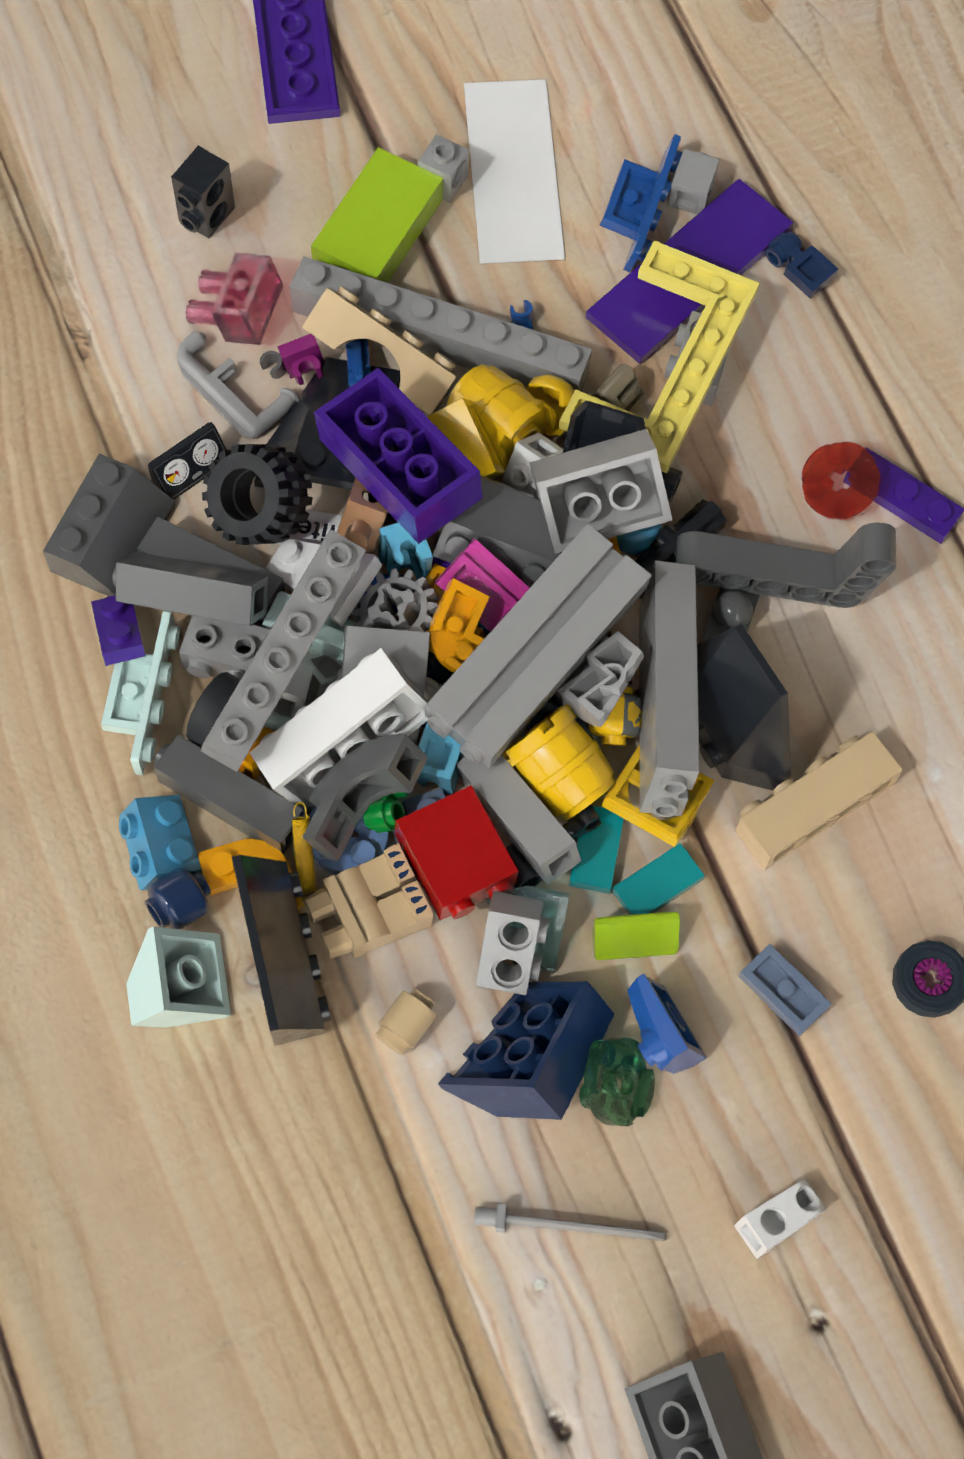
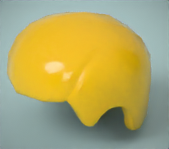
[526,374,575,437]

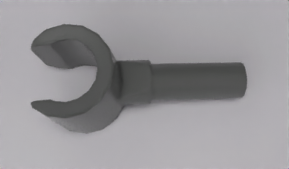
[259,351,286,379]

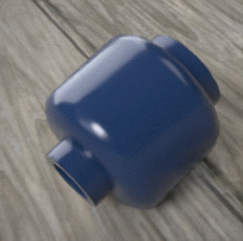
[145,868,211,929]

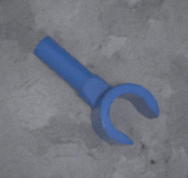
[510,300,534,330]

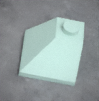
[126,926,231,1028]

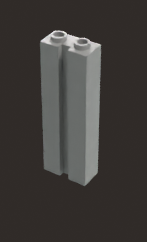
[425,524,652,768]
[639,561,699,817]

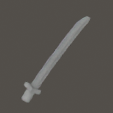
[474,1203,666,1241]

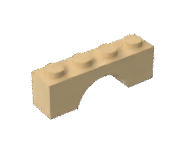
[302,286,460,415]

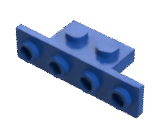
[599,134,683,273]

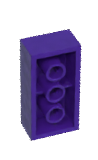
[314,368,483,544]

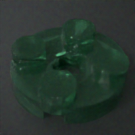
[579,1038,655,1126]

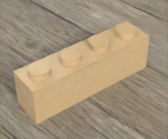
[735,731,903,870]

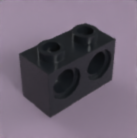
[171,145,235,239]

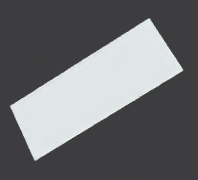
[464,79,565,264]

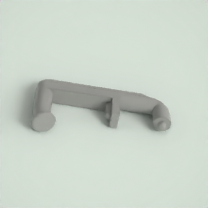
[177,331,300,439]

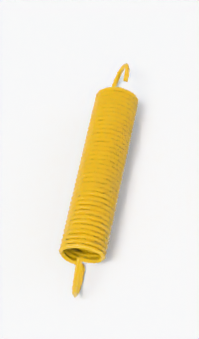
[292,802,317,907]

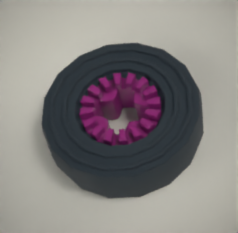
[892,940,964,1018]

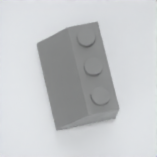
[529,429,672,554]

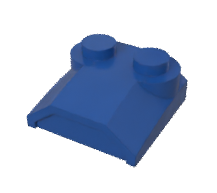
[627,973,707,1074]

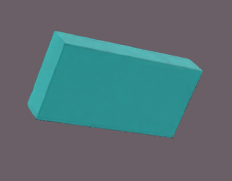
[569,805,624,894]
[612,843,705,915]

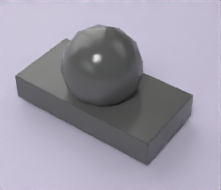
[701,588,760,642]

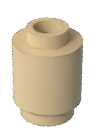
[375,989,437,1056]

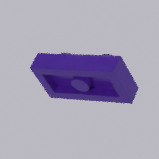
[91,596,146,666]

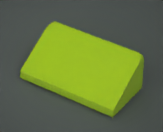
[591,911,680,960]

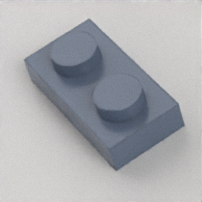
[738,944,831,1037]

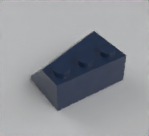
[438,981,615,1120]

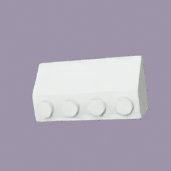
[249,648,429,814]

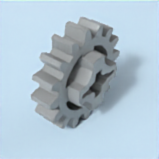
[351,569,439,632]

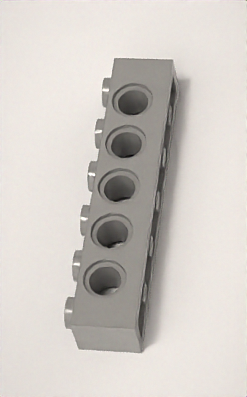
[200,529,366,772]

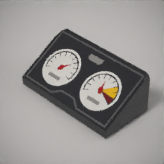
[148,422,227,500]

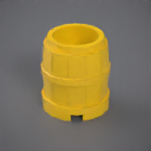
[447,364,557,471]
[501,703,616,821]

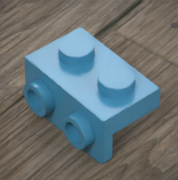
[119,795,202,890]

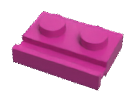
[435,538,530,632]

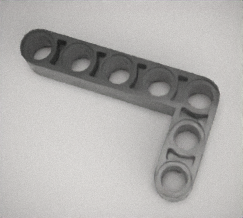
[676,522,896,608]

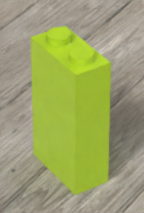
[311,147,443,283]

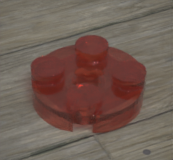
[801,442,882,521]

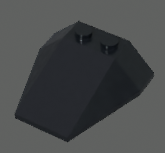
[254,357,400,503]
[697,624,791,791]

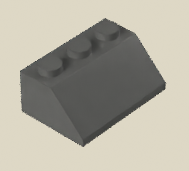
[43,453,175,596]
[432,475,562,588]
[625,1352,763,1459]

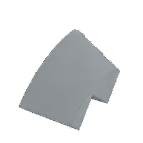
[337,626,430,745]
[552,631,644,727]

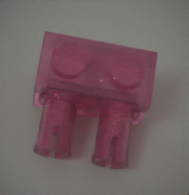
[186,253,284,345]

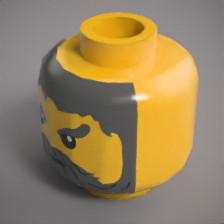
[588,687,643,746]

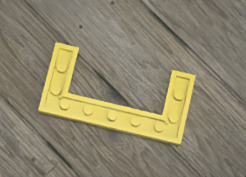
[559,240,760,473]

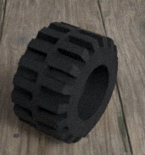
[202,444,313,545]

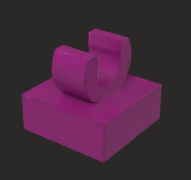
[277,333,325,385]

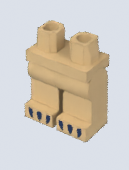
[304,843,433,959]

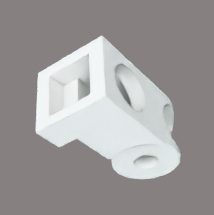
[734,1179,826,1259]

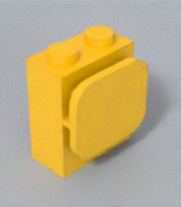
[427,398,505,479]

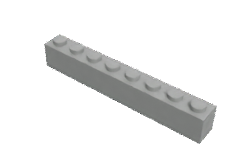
[289,256,592,392]

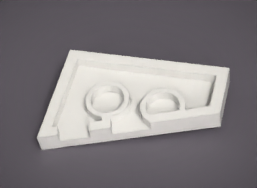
[266,539,382,628]

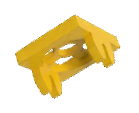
[602,745,715,847]

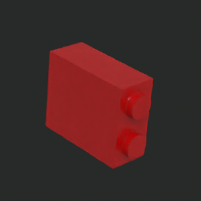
[394,785,519,921]

